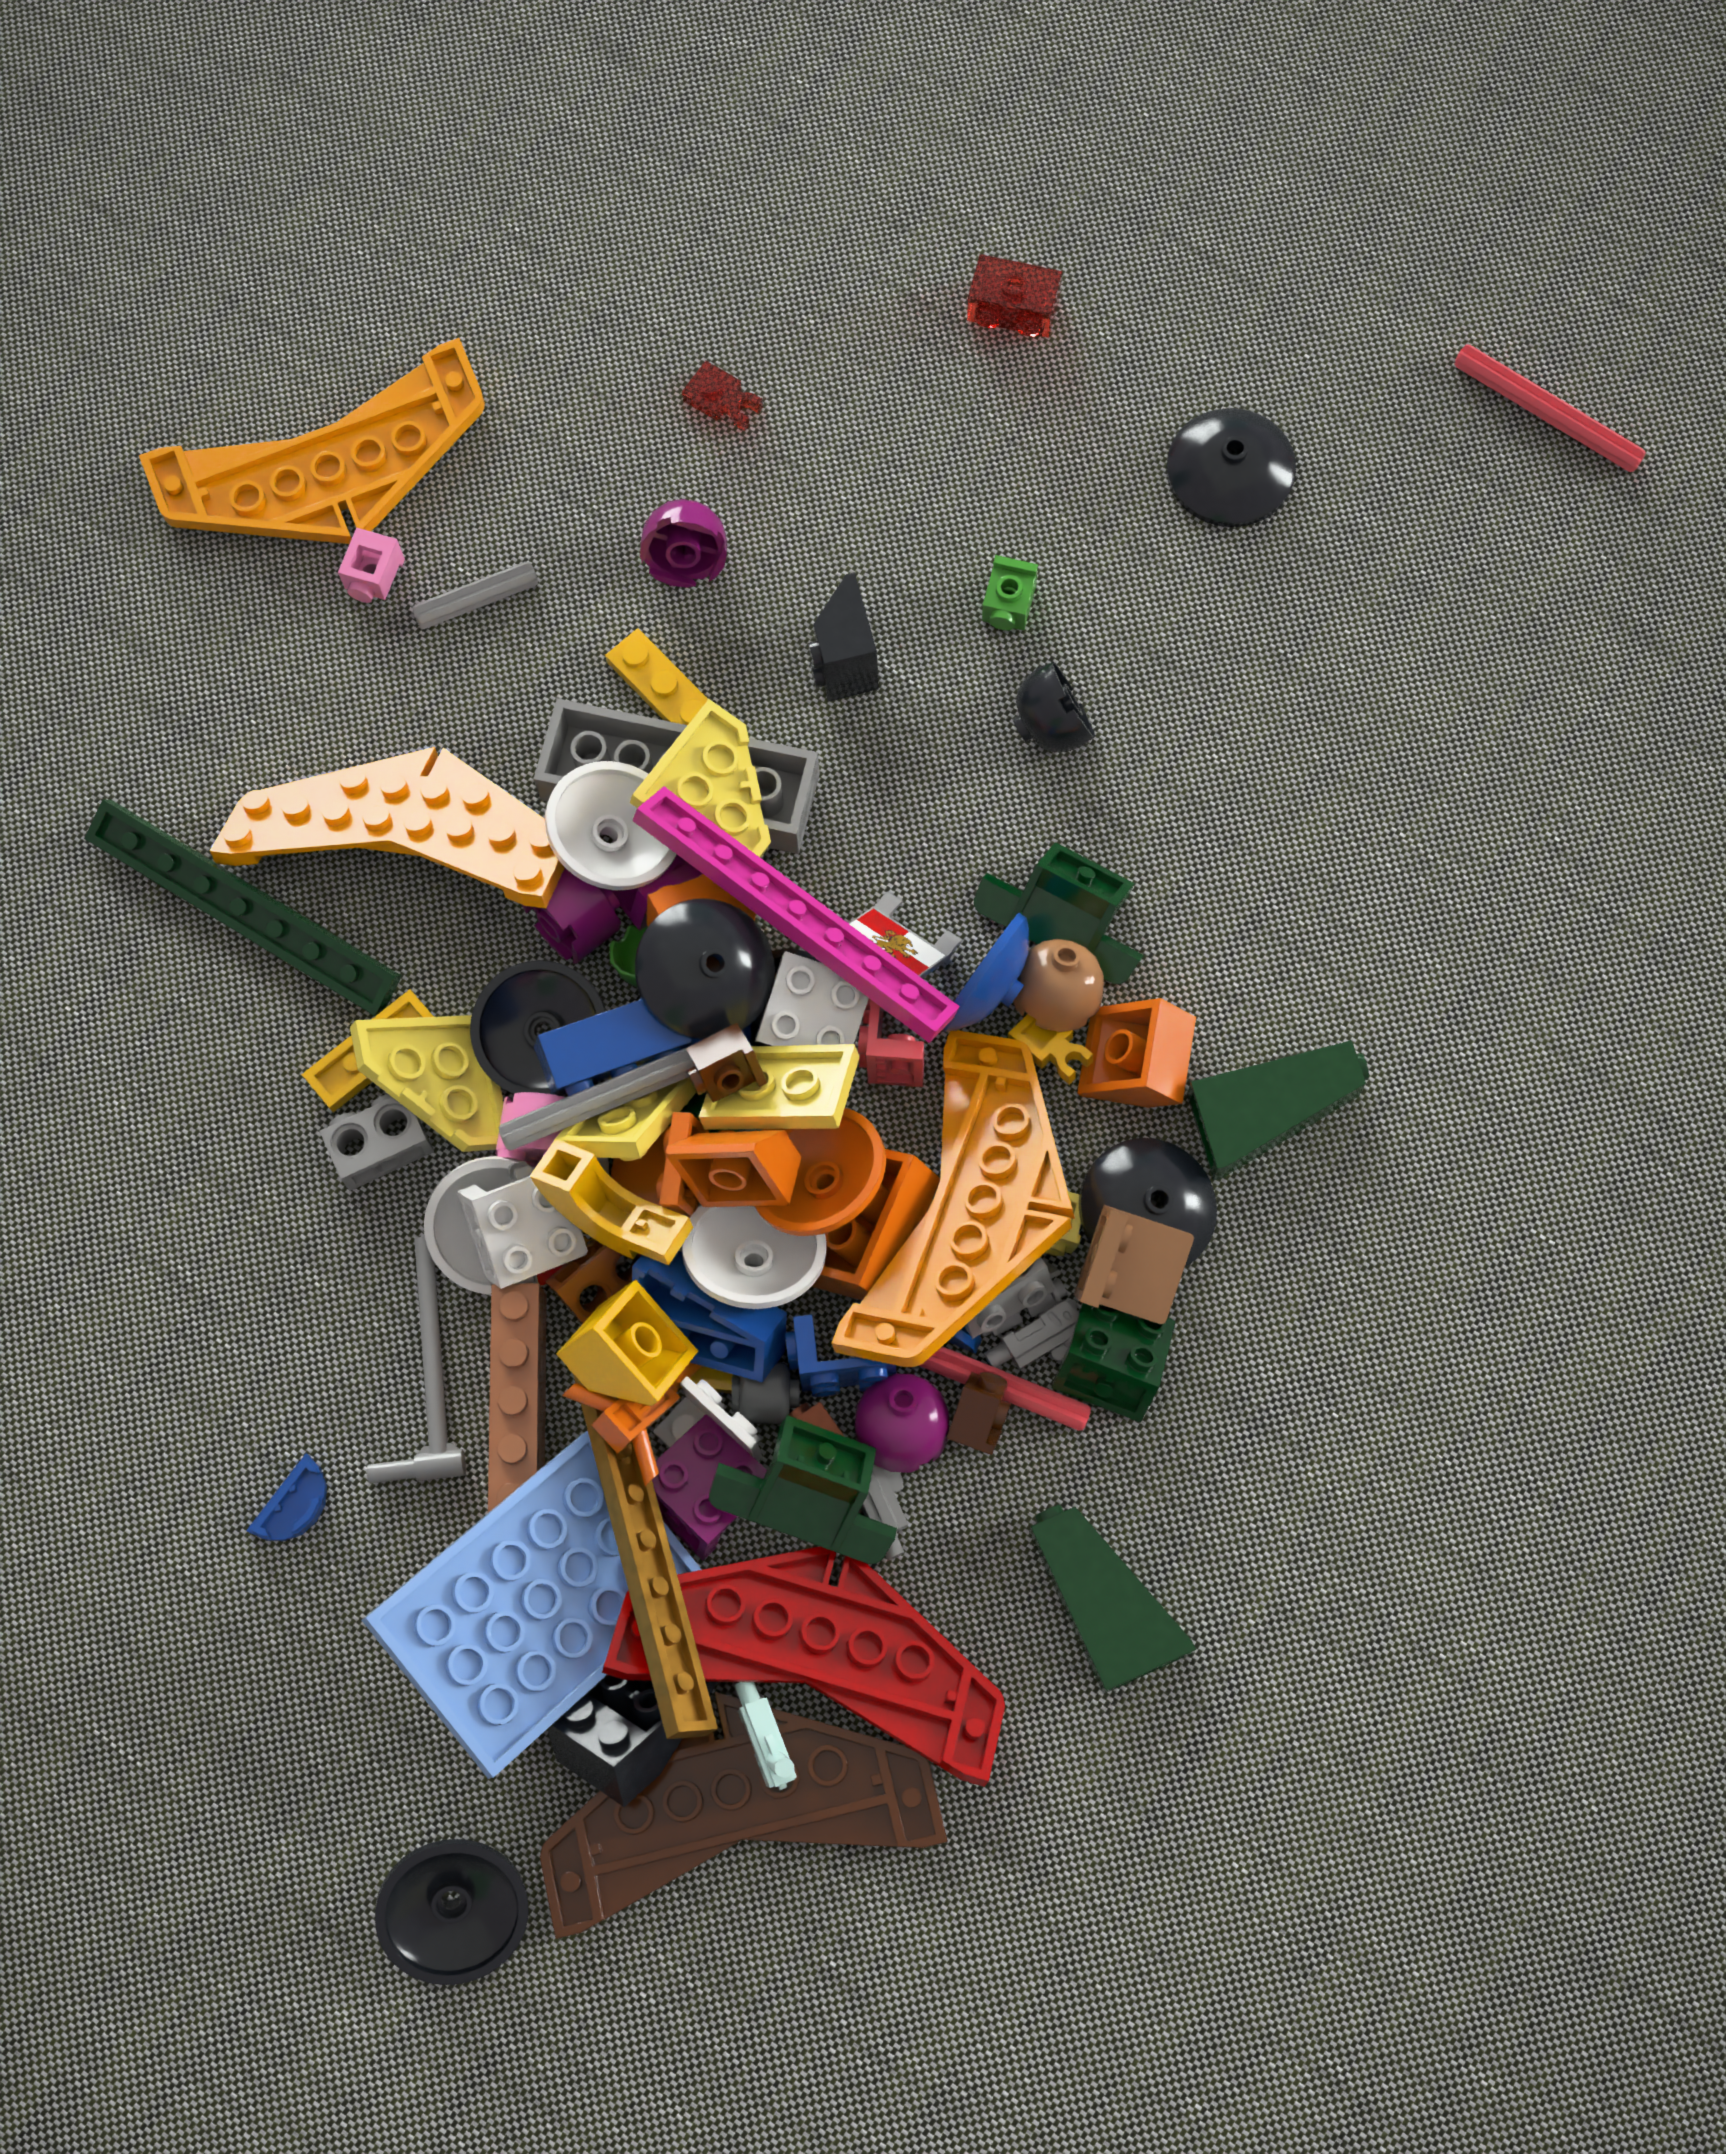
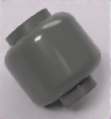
[732,1362,800,1425]

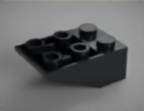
[548,1675,718,1807]

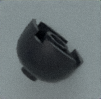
[1013,661,1095,753]

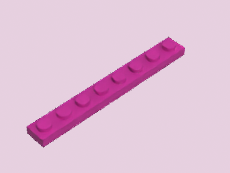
[632,786,960,1043]

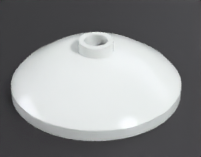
[545,761,676,890]
[424,1156,535,1295]
[682,1205,826,1309]

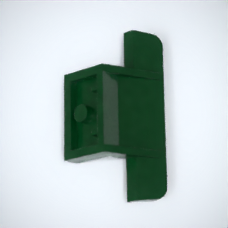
[974,842,1144,984]
[709,1415,897,1564]

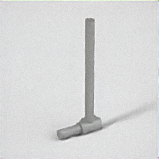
[367,1236,466,1484]

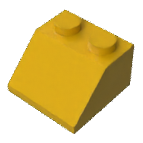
[556,1279,698,1406]

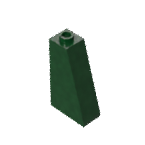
[1187,1040,1369,1181]
[1029,1504,1196,1694]

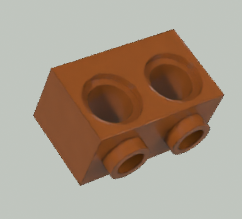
[545,1239,641,1324]

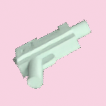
[734,1682,797,1790]

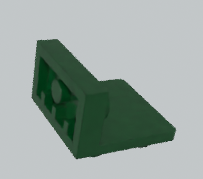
[1051,1303,1175,1423]

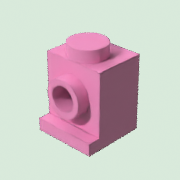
[338,528,405,603]

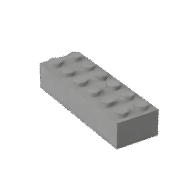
[533,698,820,854]

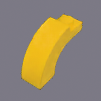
[530,1139,693,1266]

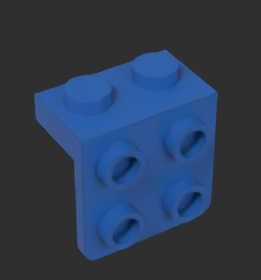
[785,1315,896,1397]

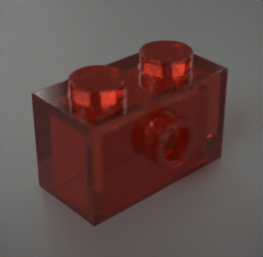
[967,254,1062,338]

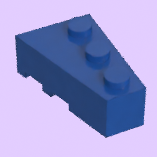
[534,999,692,1096]
[632,1250,787,1382]

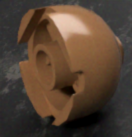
[1013,939,1104,1032]

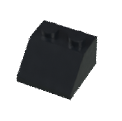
[808,572,879,702]

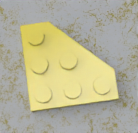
[630,699,771,858]
[350,1015,504,1152]

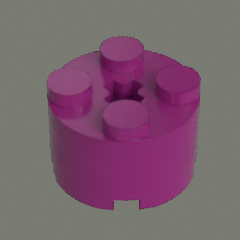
[521,868,621,964]

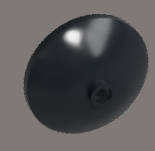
[1166,408,1296,527]
[635,898,775,1040]
[470,960,606,1095]
[1079,1138,1217,1268]
[375,1839,529,1985]

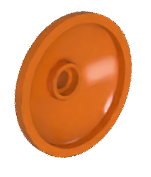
[754,1108,886,1236]

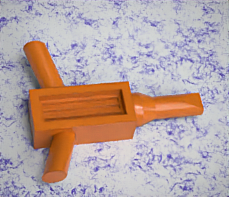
[562,1363,703,1486]

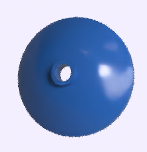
[943,913,1029,1032]

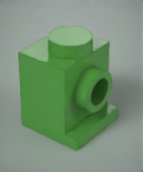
[982,555,1038,630]

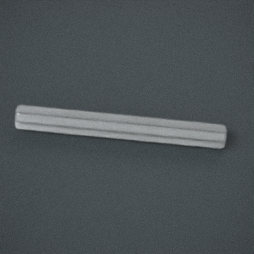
[498,1048,693,1150]

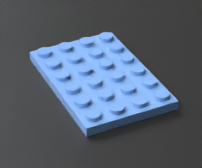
[361,1430,702,1779]

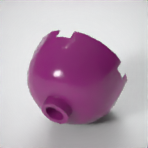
[640,499,727,588]
[854,1373,950,1473]

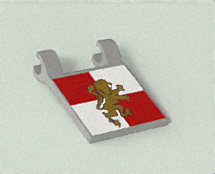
[848,891,963,979]

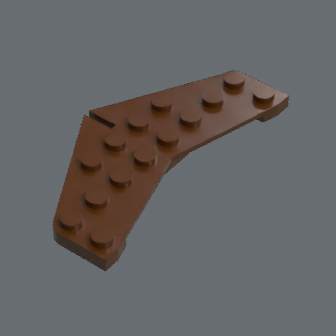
[540,1692,948,1939]

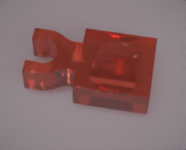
[682,361,763,431]

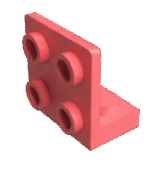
[858,998,924,1087]

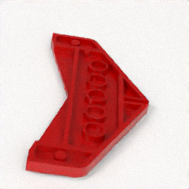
[602,1546,1005,1787]

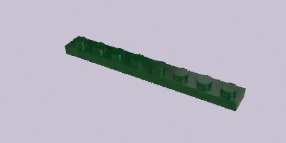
[84,800,402,1016]

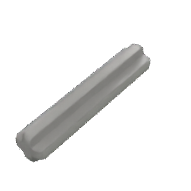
[412,561,538,629]

